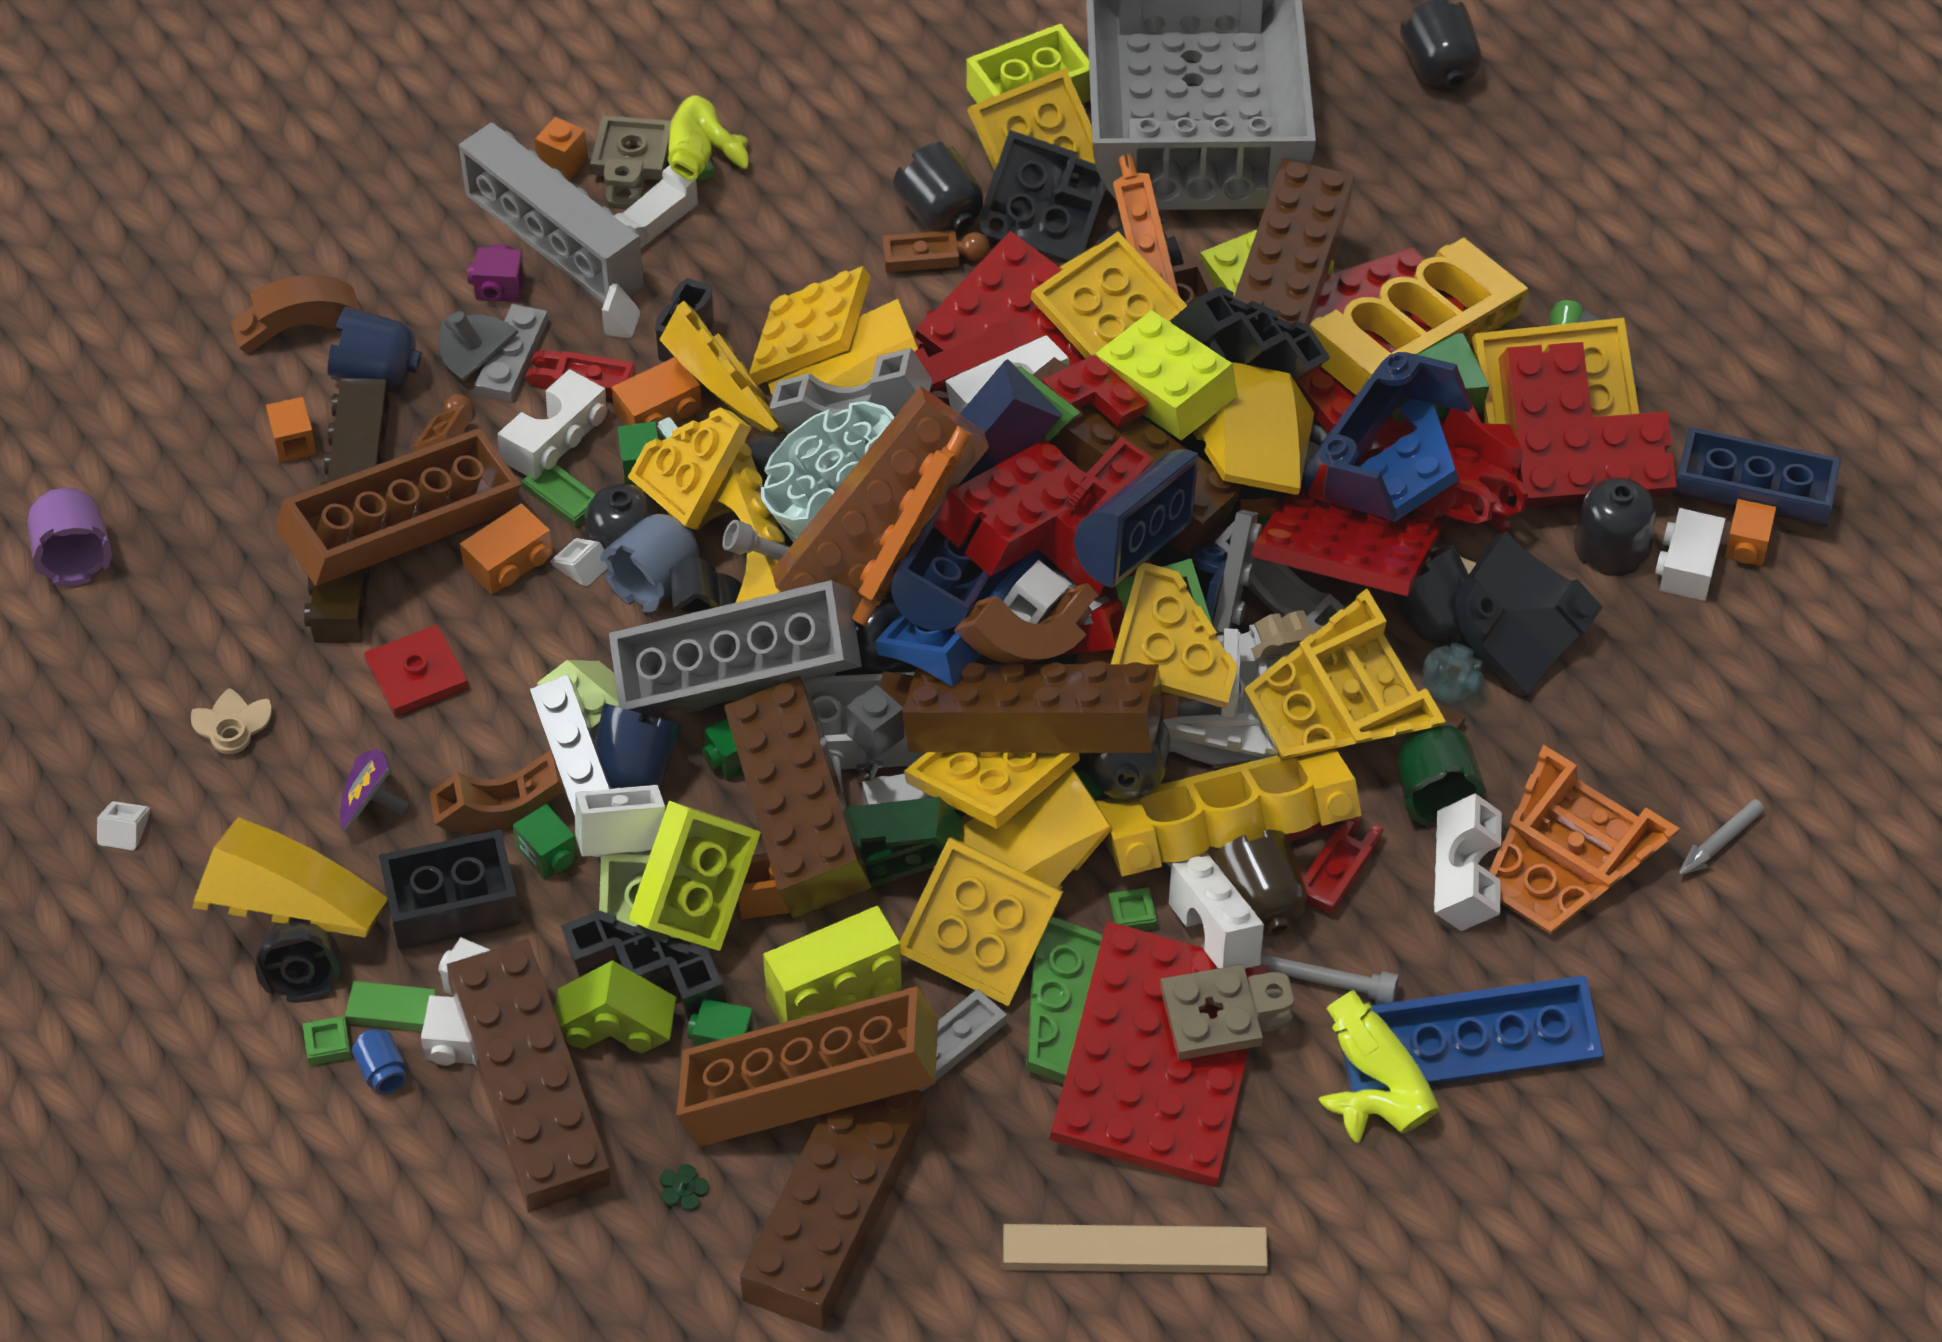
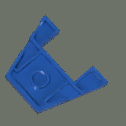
[1359,398,1459,522]

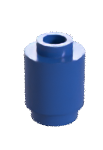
[352,1029,407,1094]

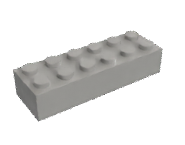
[459,122,644,304]
[609,580,862,717]

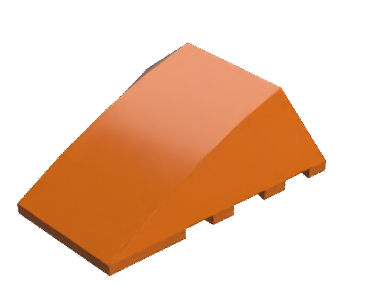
[1489,744,1680,935]

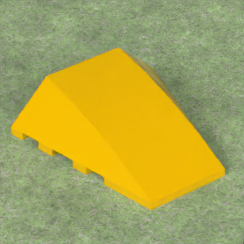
[767,299,934,397]
[659,301,786,434]
[1193,361,1314,495]
[1243,588,1446,759]
[934,767,1113,890]
[192,817,388,937]

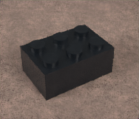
[379,829,521,950]

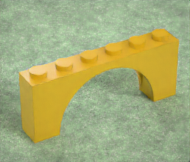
[667,443,786,603]

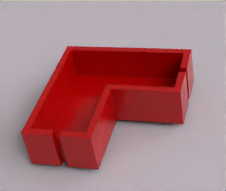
[1498,342,1677,507]
[933,439,1151,601]

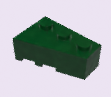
[847,797,963,887]

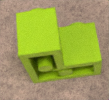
[554,960,676,1054]

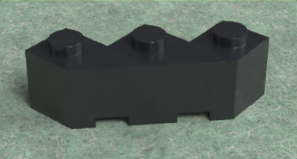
[1170,286,1331,383]
[561,911,727,1021]

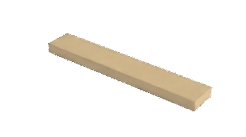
[1003,1224,1267,1273]

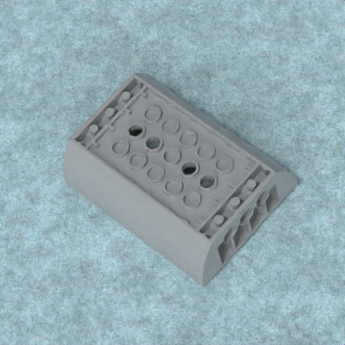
[1086,0,1316,210]

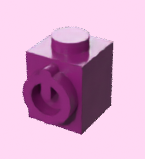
[467,244,525,302]

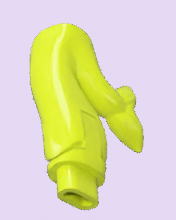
[668,95,749,180]
[1318,990,1439,1143]

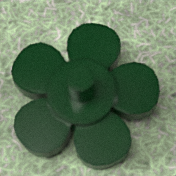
[659,1164,709,1211]

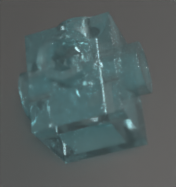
[1421,643,1483,703]

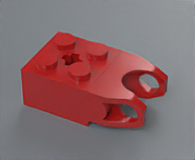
[1383,438,1529,524]

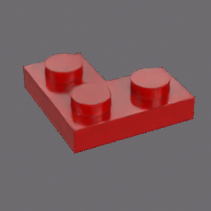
[1041,355,1149,427]

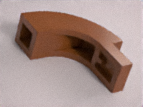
[954,583,1098,664]

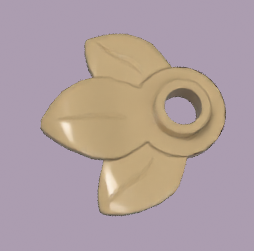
[191,688,272,754]

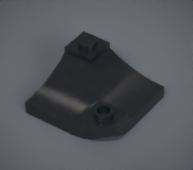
[978,130,1106,264]
[1456,531,1603,698]

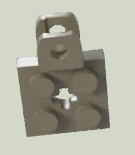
[590,115,671,208]
[1160,964,1294,1060]

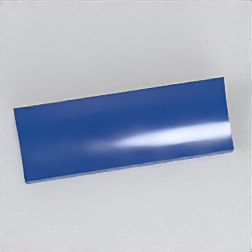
[875,550,1057,687]
[1333,975,1603,1092]

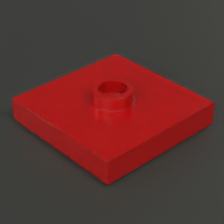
[364,624,469,717]

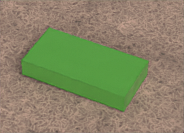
[521,464,596,528]
[345,981,437,1032]

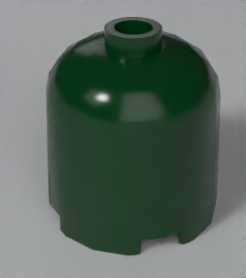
[1397,724,1486,825]

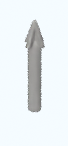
[1679,799,1765,875]

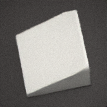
[602,283,640,339]
[550,538,608,586]
[97,801,150,850]

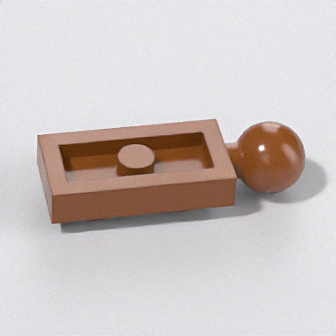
[882,230,990,273]
[413,393,473,451]

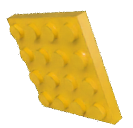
[1472,318,1639,424]

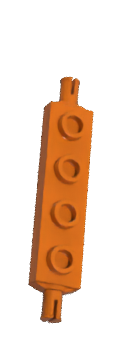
[1113,154,1179,296]
[851,426,972,626]

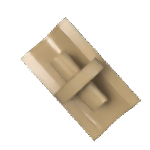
[1251,610,1323,659]

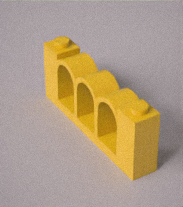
[1309,237,1528,395]
[1095,748,1362,877]

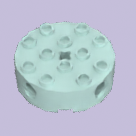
[761,401,894,543]

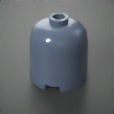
[600,514,700,612]

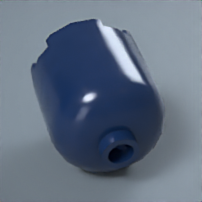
[327,306,422,390]
[594,703,681,789]

